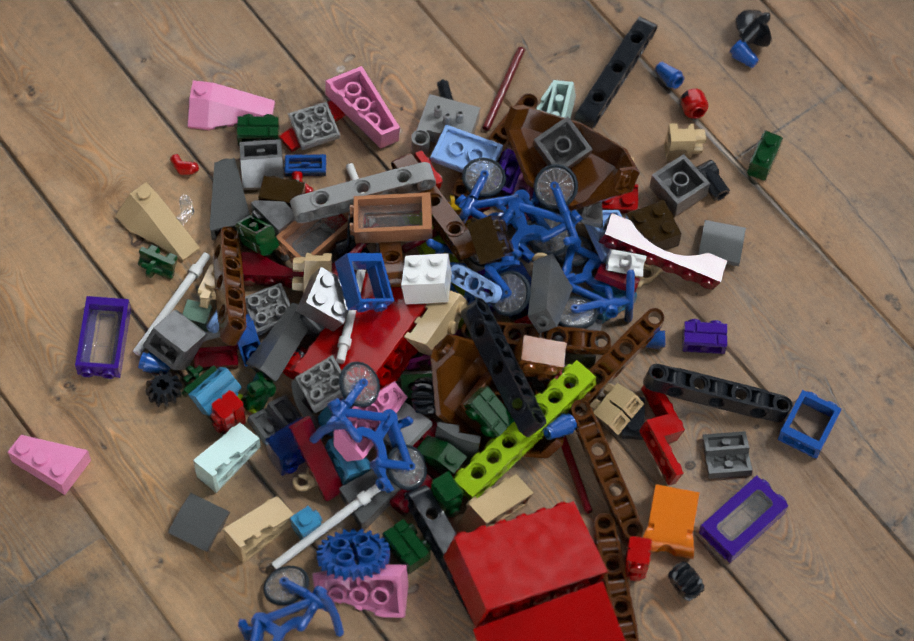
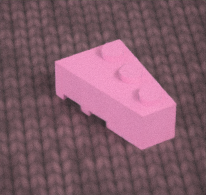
[8,435,91,495]

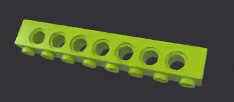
[454,360,596,500]

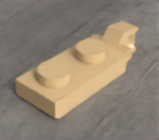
[197,264,216,309]

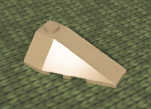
[116,182,200,262]

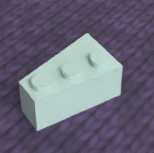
[537,80,576,118]
[193,423,261,493]

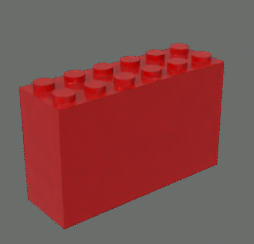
[293,273,427,408]
[444,501,608,628]
[473,581,625,641]

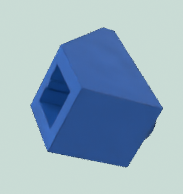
[236,314,260,367]

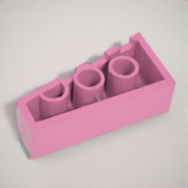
[325,66,400,148]

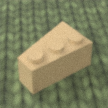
[223,496,294,564]

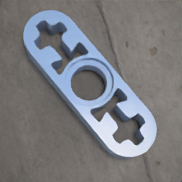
[451,264,502,303]

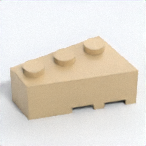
[404,291,468,356]
[457,474,533,533]

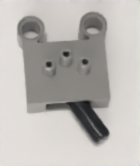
[411,79,480,154]

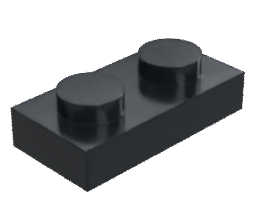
[622,397,645,440]

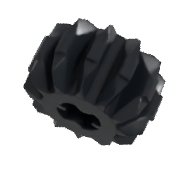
[145,370,182,408]
[412,377,436,414]
[668,562,705,601]

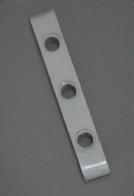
[290,162,436,223]

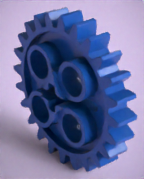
[317,528,390,581]

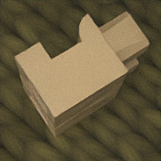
[664,123,706,161]
[292,253,332,293]
[590,383,644,435]

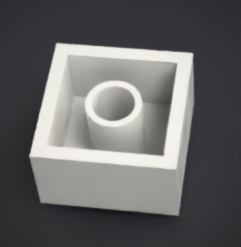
[401,254,452,304]

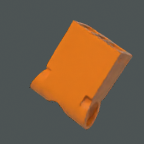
[643,484,700,559]

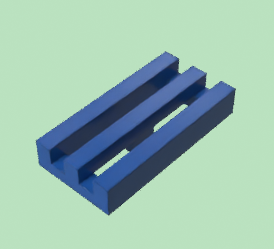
[285,154,326,176]

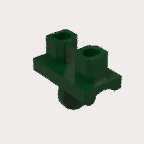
[138,245,177,280]
[181,365,217,399]
[241,371,276,411]

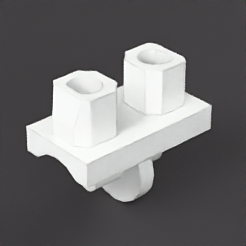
[605,249,647,277]

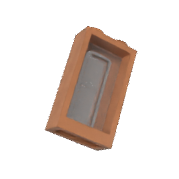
[350,192,432,244]
[276,203,349,264]

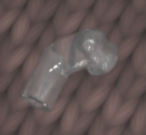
[176,195,195,225]

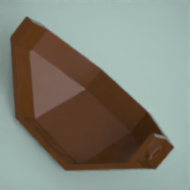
[504,105,640,211]
[431,333,564,459]

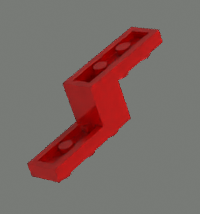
[639,376,685,486]

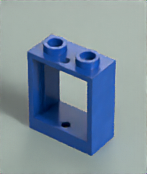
[335,253,394,312]
[778,390,842,459]

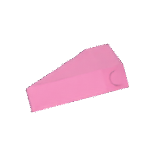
[188,81,275,130]
[334,382,408,462]
[313,565,408,618]

